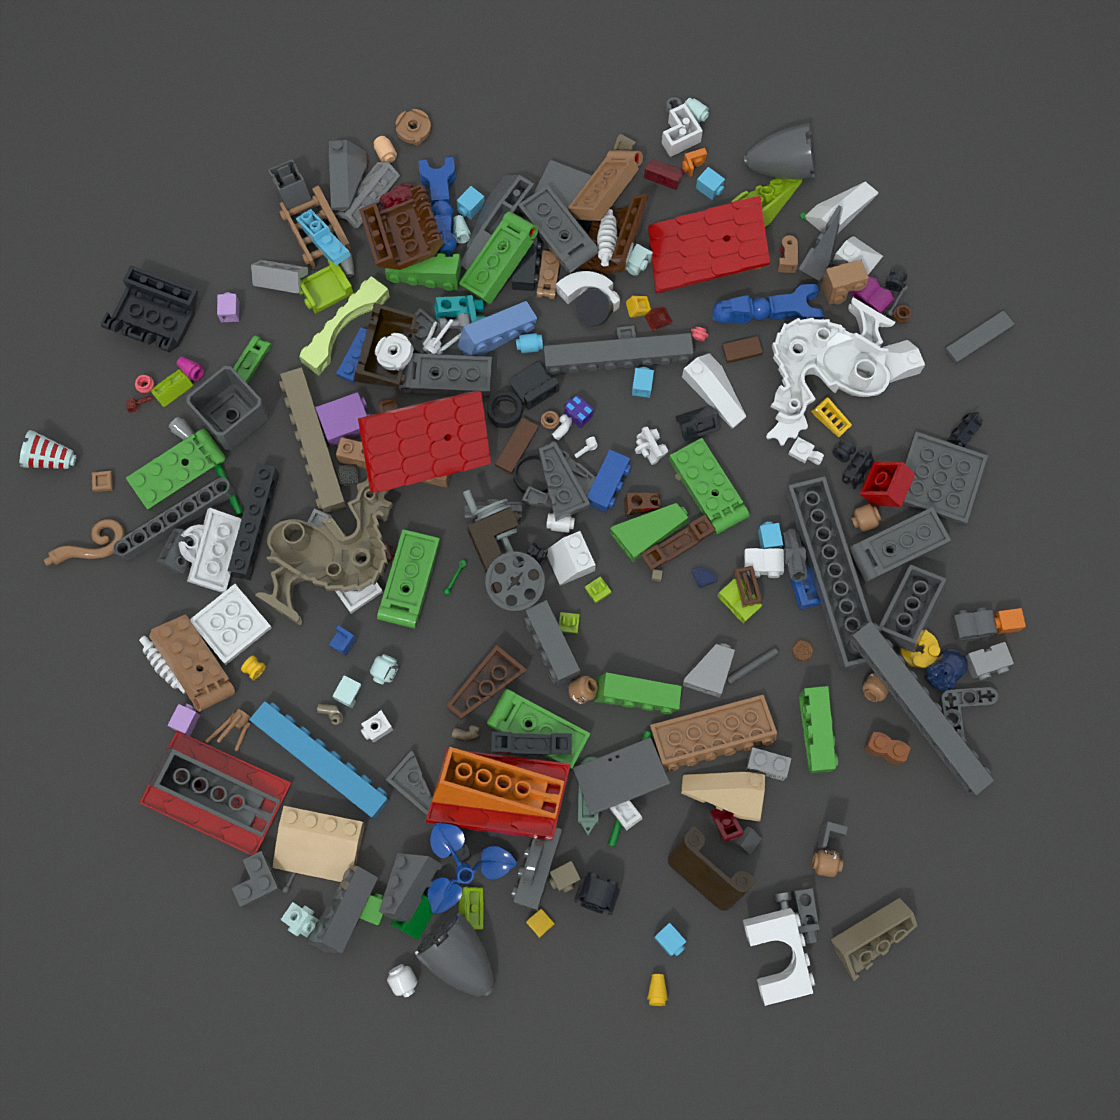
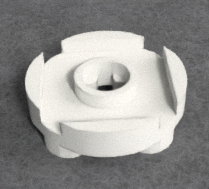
[375,333,414,371]

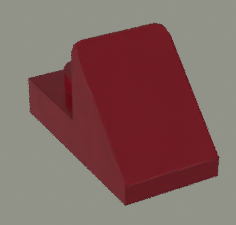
[710,809,744,842]

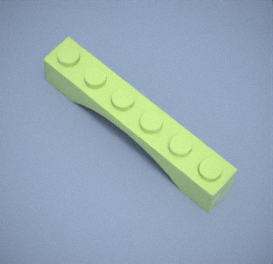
[299,276,390,376]

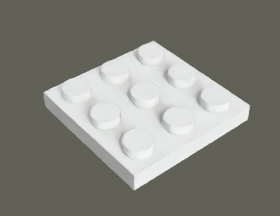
[190,584,272,665]

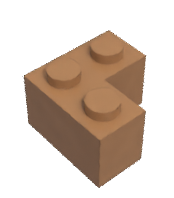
[822,259,869,305]

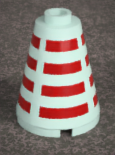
[19,430,76,469]

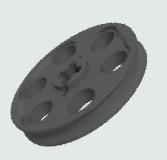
[485,552,545,611]

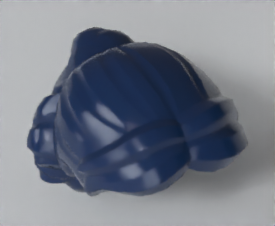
[925,649,967,691]

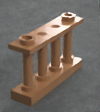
[279,186,352,270]

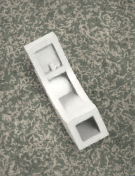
[556,271,620,312]

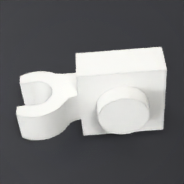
[788,437,824,465]

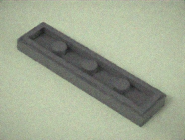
[945,310,1015,364]

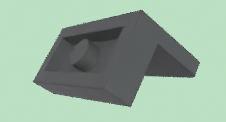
[816,822,848,850]

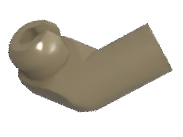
[317,703,343,725]
[452,725,480,741]

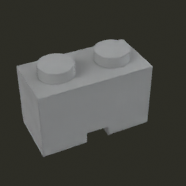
[965,642,1014,680]

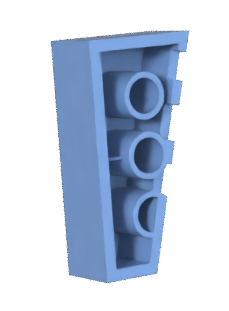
[458,301,537,356]

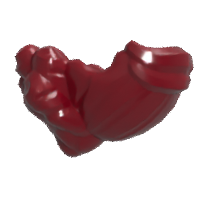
[379,184,413,211]

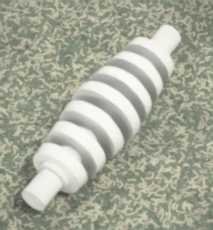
[597,209,617,266]
[139,636,186,694]

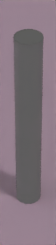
[726,648,779,684]

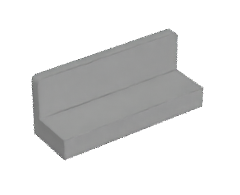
[251,260,308,293]

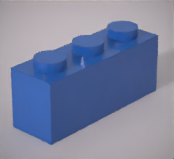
[587,449,632,513]

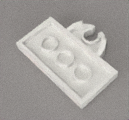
[179,508,241,593]

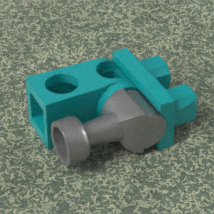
[434,295,486,333]

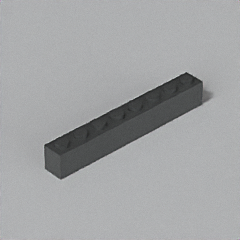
[544,333,694,375]

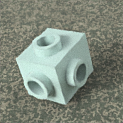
[281,902,319,937]

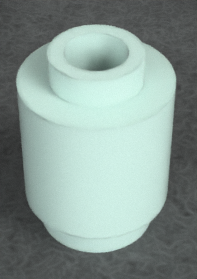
[685,98,709,123]

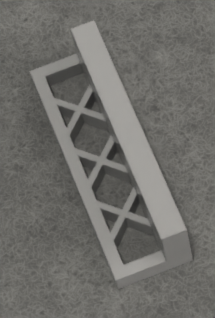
[335,162,400,228]

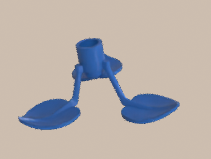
[428,822,517,914]

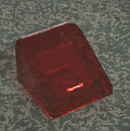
[645,307,672,331]

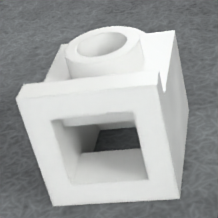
[361,711,393,743]

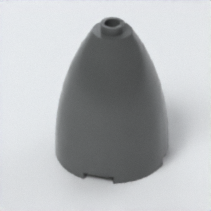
[744,123,816,179]
[415,912,494,997]

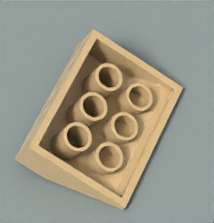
[272,806,365,882]

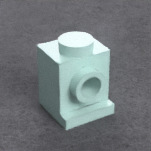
[626,244,653,276]

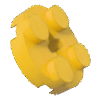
[899,630,940,669]

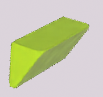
[151,369,193,407]
[458,887,483,929]

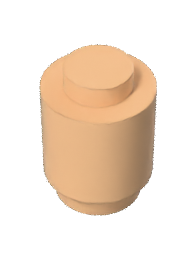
[373,136,397,163]

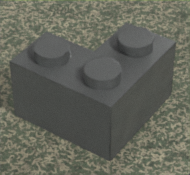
[232,851,282,908]

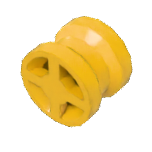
[241,655,266,680]

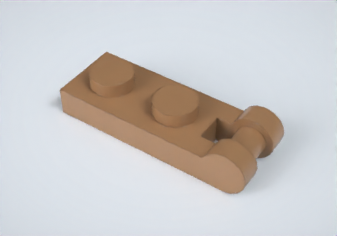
[536,250,560,300]

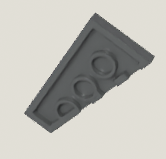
[538,442,590,522]

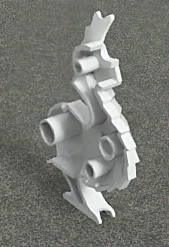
[766,297,895,446]

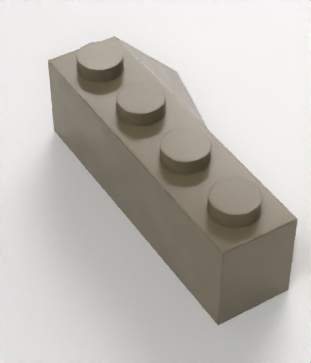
[831,898,918,981]

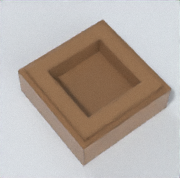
[92,471,113,492]

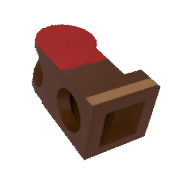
[624,492,661,515]

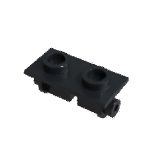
[947,412,983,447]
[842,450,874,490]

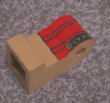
[777,235,798,273]

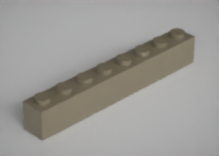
[279,367,346,514]

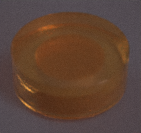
[792,641,813,661]

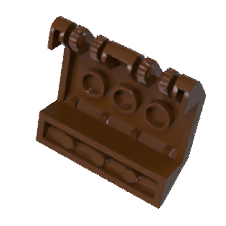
[359,185,443,270]
[578,194,648,275]

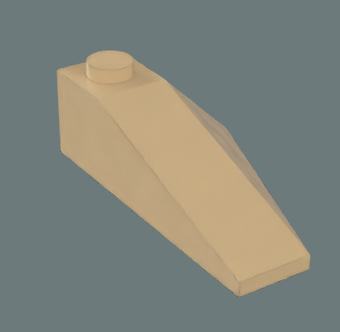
[681,772,765,821]

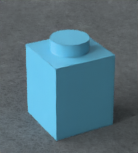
[696,167,725,200]
[456,186,485,219]
[632,367,654,398]
[758,522,783,549]
[653,923,686,956]

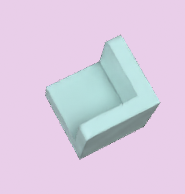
[333,676,361,708]

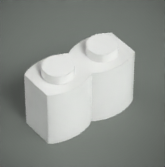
[744,548,784,578]

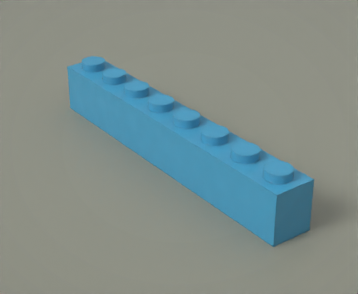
[249,701,389,819]

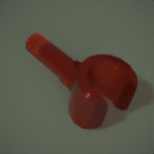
[126,396,152,412]

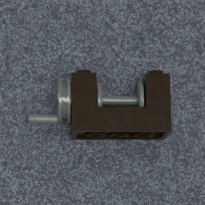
[463,490,539,594]

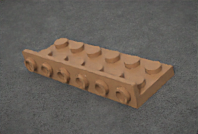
[650,695,777,772]

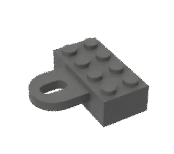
[511,828,562,912]

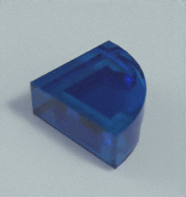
[691,568,717,588]

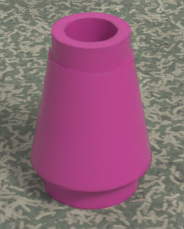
[177,357,204,381]

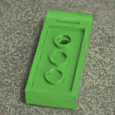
[459,212,538,304]
[126,428,227,510]
[669,438,749,535]
[377,529,441,629]
[486,689,591,771]

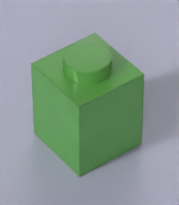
[360,893,385,927]

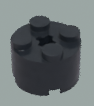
[574,872,620,915]

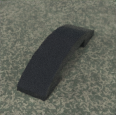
[491,731,572,755]

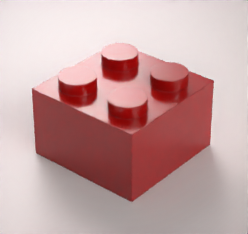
[860,462,916,507]

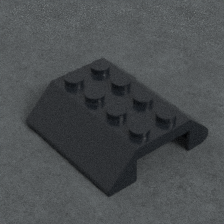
[101,265,198,352]

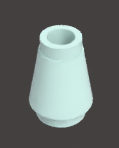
[453,215,471,243]

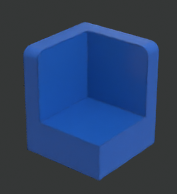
[329,626,357,656]

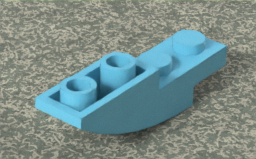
[296,209,351,265]

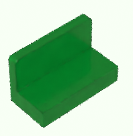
[391,894,433,940]

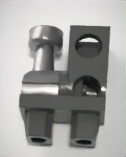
[774,888,820,947]

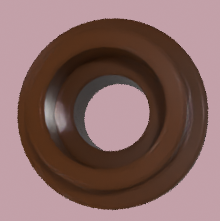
[893,305,912,323]

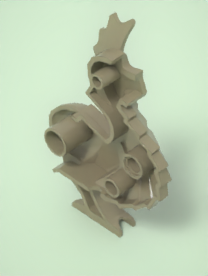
[255,478,393,626]

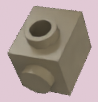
[548,861,581,893]

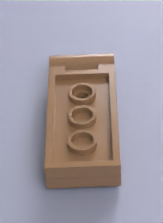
[567,150,643,221]
[149,614,235,712]

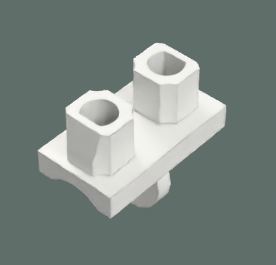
[635,426,668,465]

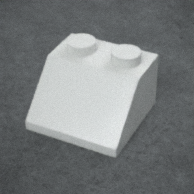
[547,531,595,586]

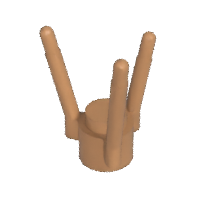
[205,709,251,751]

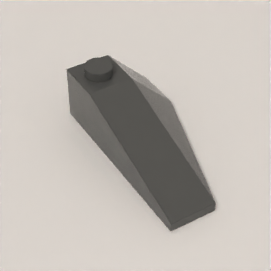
[329,140,367,210]
[799,205,843,282]

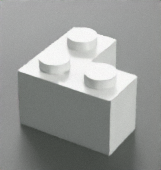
[662,103,703,157]

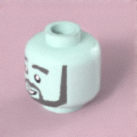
[370,654,399,685]

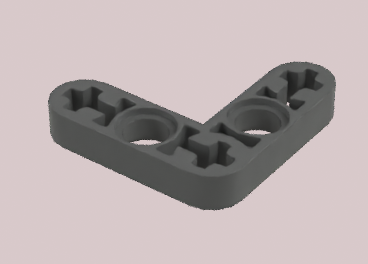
[940,687,998,738]

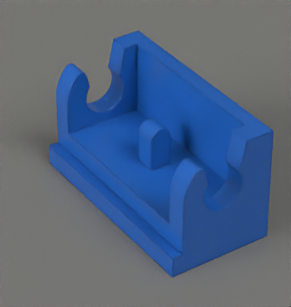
[788,566,820,610]

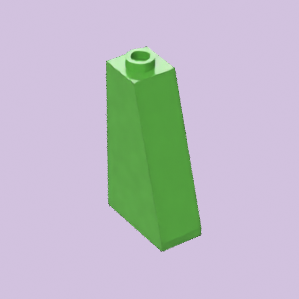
[610,503,688,562]

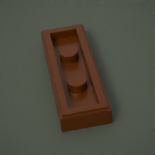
[495,418,539,474]

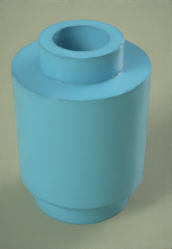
[516,333,543,353]

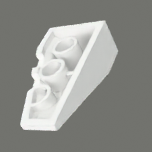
[805,182,879,234]
[682,353,746,429]

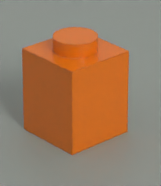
[994,608,1026,634]

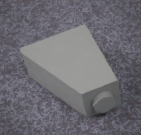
[682,643,735,698]

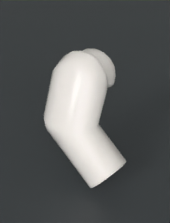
[552,414,572,441]

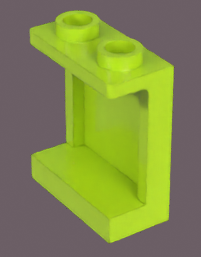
[299,260,353,314]

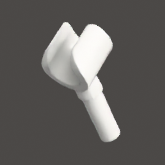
[574,437,597,458]

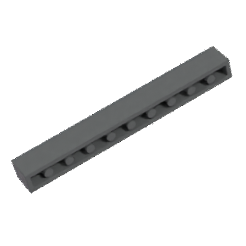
[847,621,994,796]

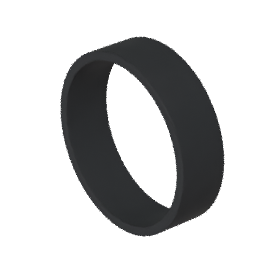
[514,454,548,494]

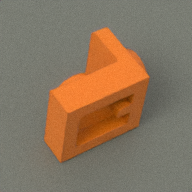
[682,148,707,177]

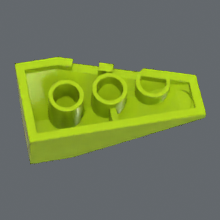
[731,178,802,227]

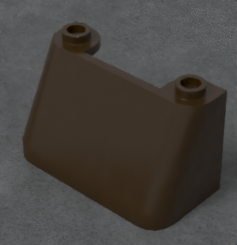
[353,303,420,388]
[668,825,757,911]

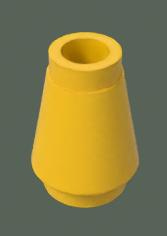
[647,974,668,1006]

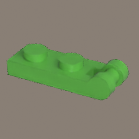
[233,335,272,384]

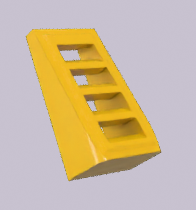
[811,397,852,437]

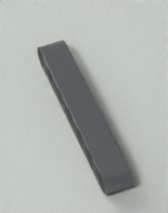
[113,478,234,561]

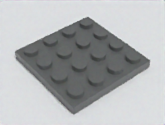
[903,432,988,525]

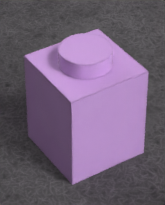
[217,292,240,323]
[167,704,200,736]

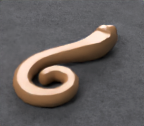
[43,519,125,566]

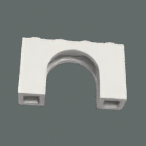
[743,908,815,1006]

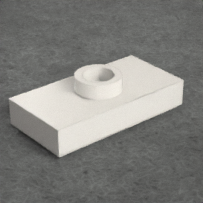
[609,800,643,831]

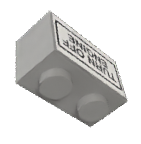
[745,747,791,781]

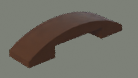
[641,515,715,570]

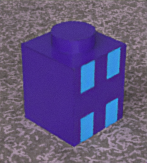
[564,395,594,429]

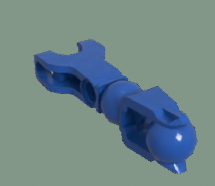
[419,156,457,257]
[712,284,824,324]

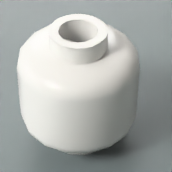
[387,964,418,997]

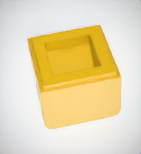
[626,296,652,318]
[526,909,554,938]

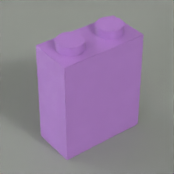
[315,392,370,447]

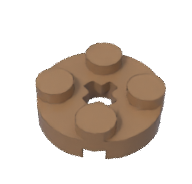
[396,109,431,145]

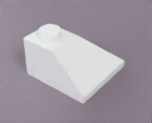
[832,236,883,275]
[882,340,925,383]

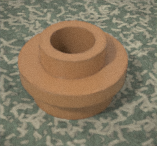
[541,411,559,429]

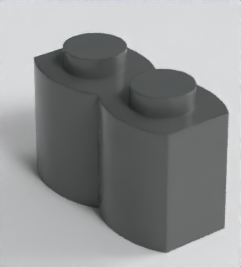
[951,608,998,641]

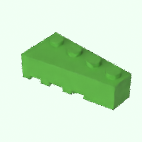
[385,253,462,291]
[593,672,682,714]
[798,686,838,774]

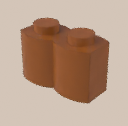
[864,732,911,765]

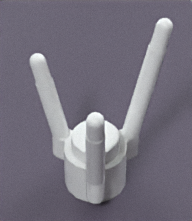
[423,319,461,355]

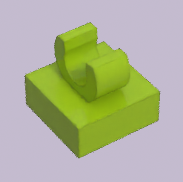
[585,576,611,604]
[559,612,580,635]

